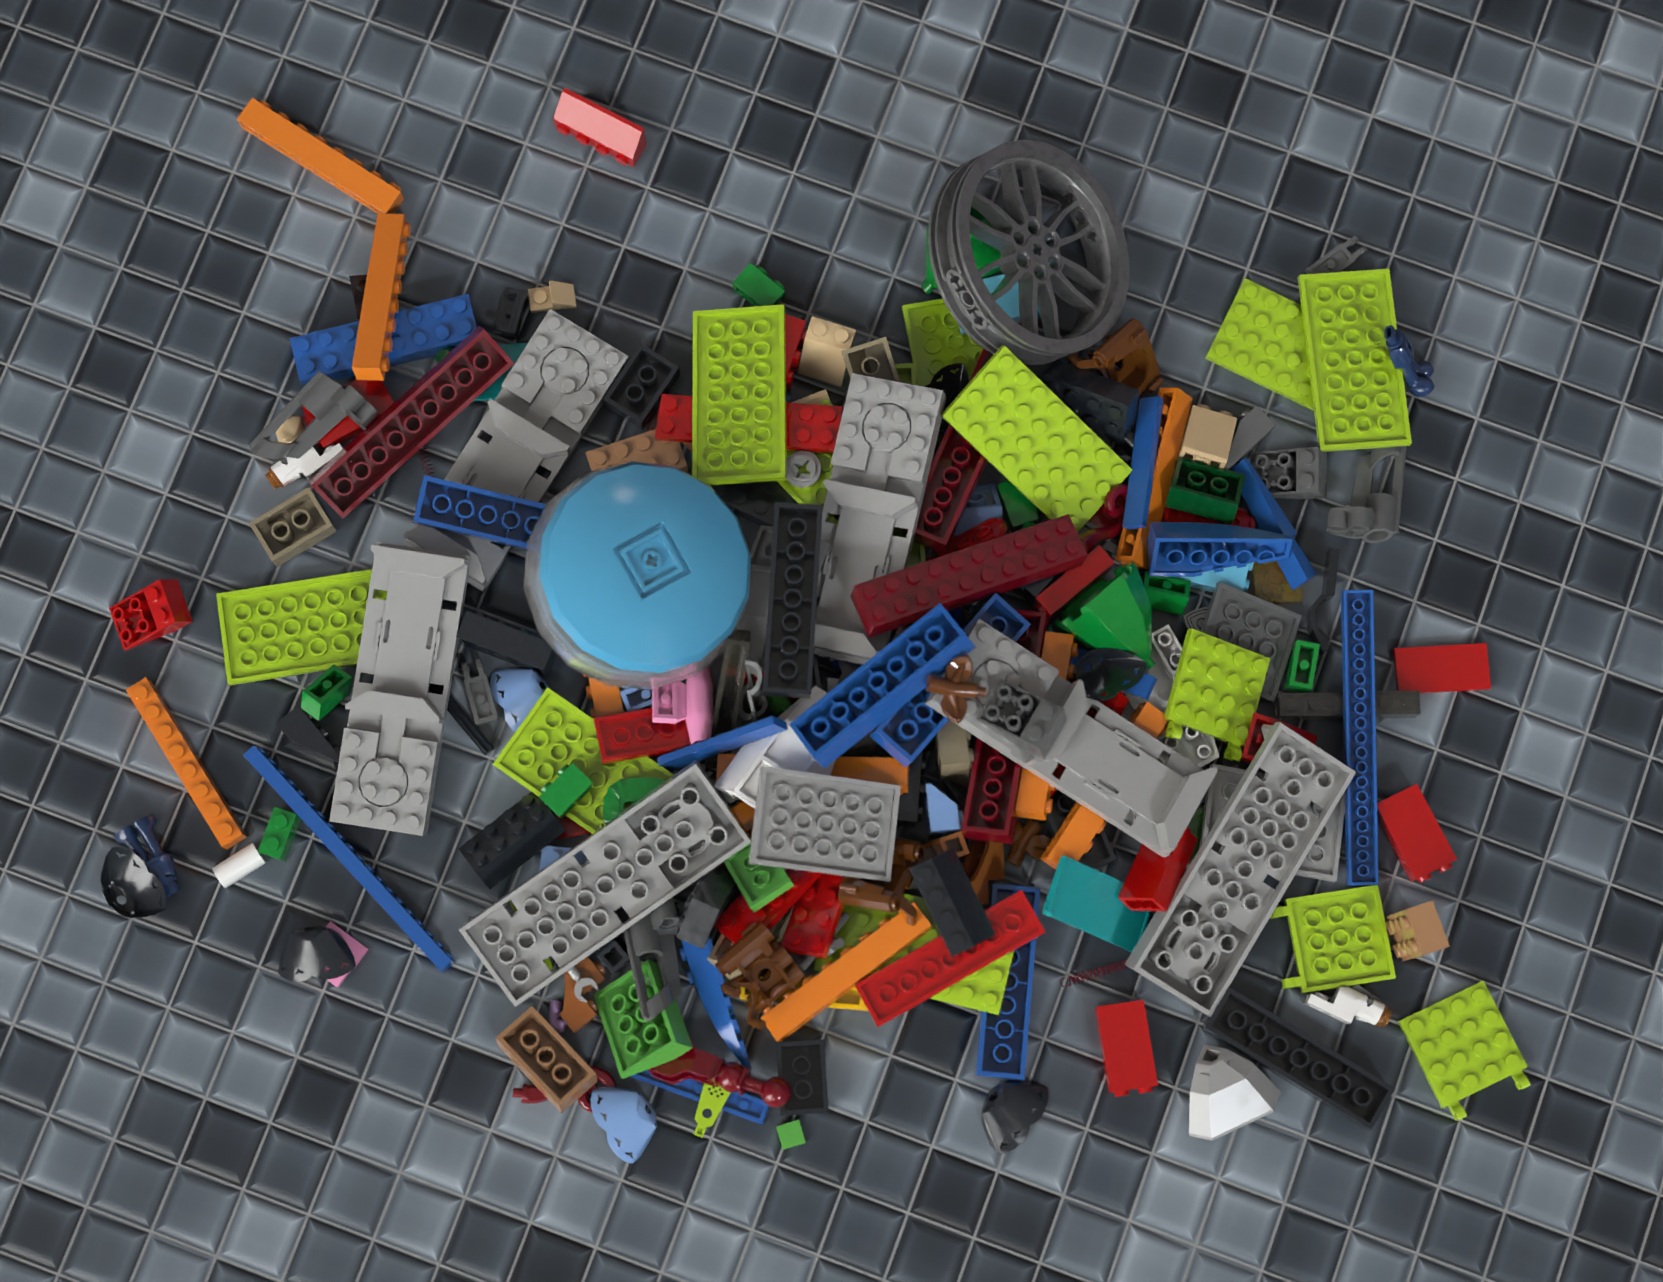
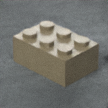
[249,487,337,567]
[934,720,974,790]

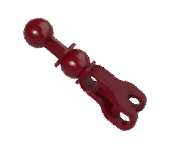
[648,1036,791,1108]

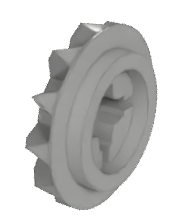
[787,451,822,488]

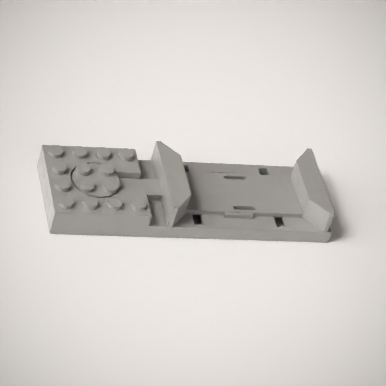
[403,309,629,593]
[814,373,947,665]
[329,542,471,836]
[925,619,1218,858]
[1125,722,1356,1017]
[459,760,751,1007]

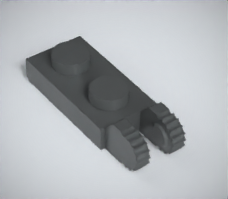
[1305,235,1368,274]
[461,658,499,726]

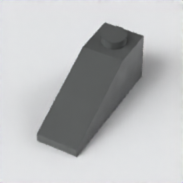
[1224,406,1276,470]

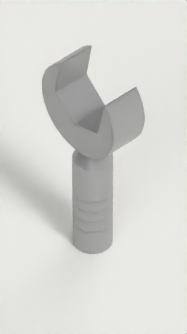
[567,966,599,1002]

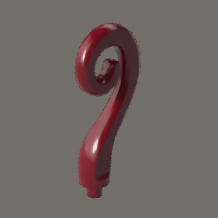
[1079,484,1128,554]
[513,1066,617,1112]

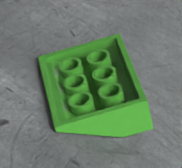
[593,960,693,1079]

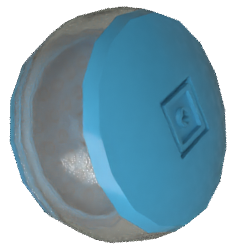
[523,460,753,690]

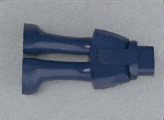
[1385,325,1435,397]
[114,814,180,898]

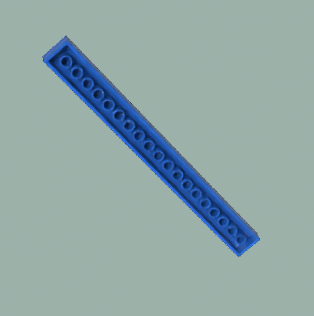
[1341,590,1379,885]
[243,745,455,973]

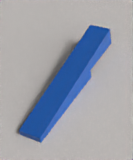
[1231,458,1318,591]

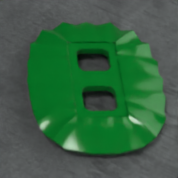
[603,777,666,825]

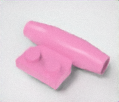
[652,658,714,745]

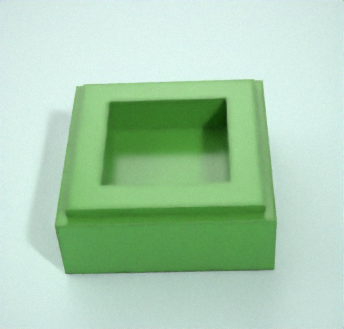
[776,1120,806,1150]

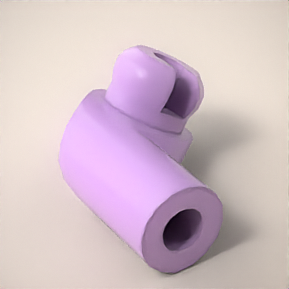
[548,1000,566,1033]

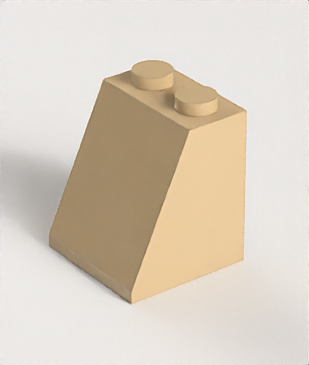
[798,316,856,387]
[1177,404,1237,468]

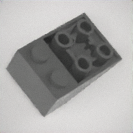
[1252,447,1327,499]
[977,679,1067,760]

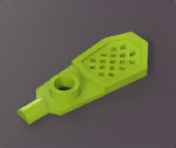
[694,1084,731,1138]

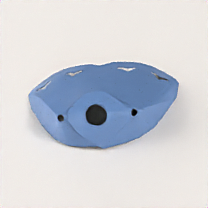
[490,668,551,732]
[591,1087,657,1163]

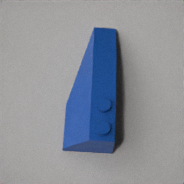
[1147,522,1293,577]
[679,937,752,1071]

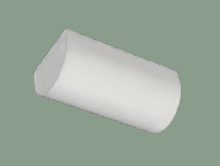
[212,842,266,888]

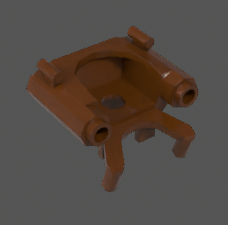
[1068,318,1164,399]
[838,838,925,926]
[715,922,805,1030]

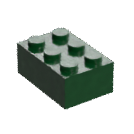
[1165,457,1246,525]

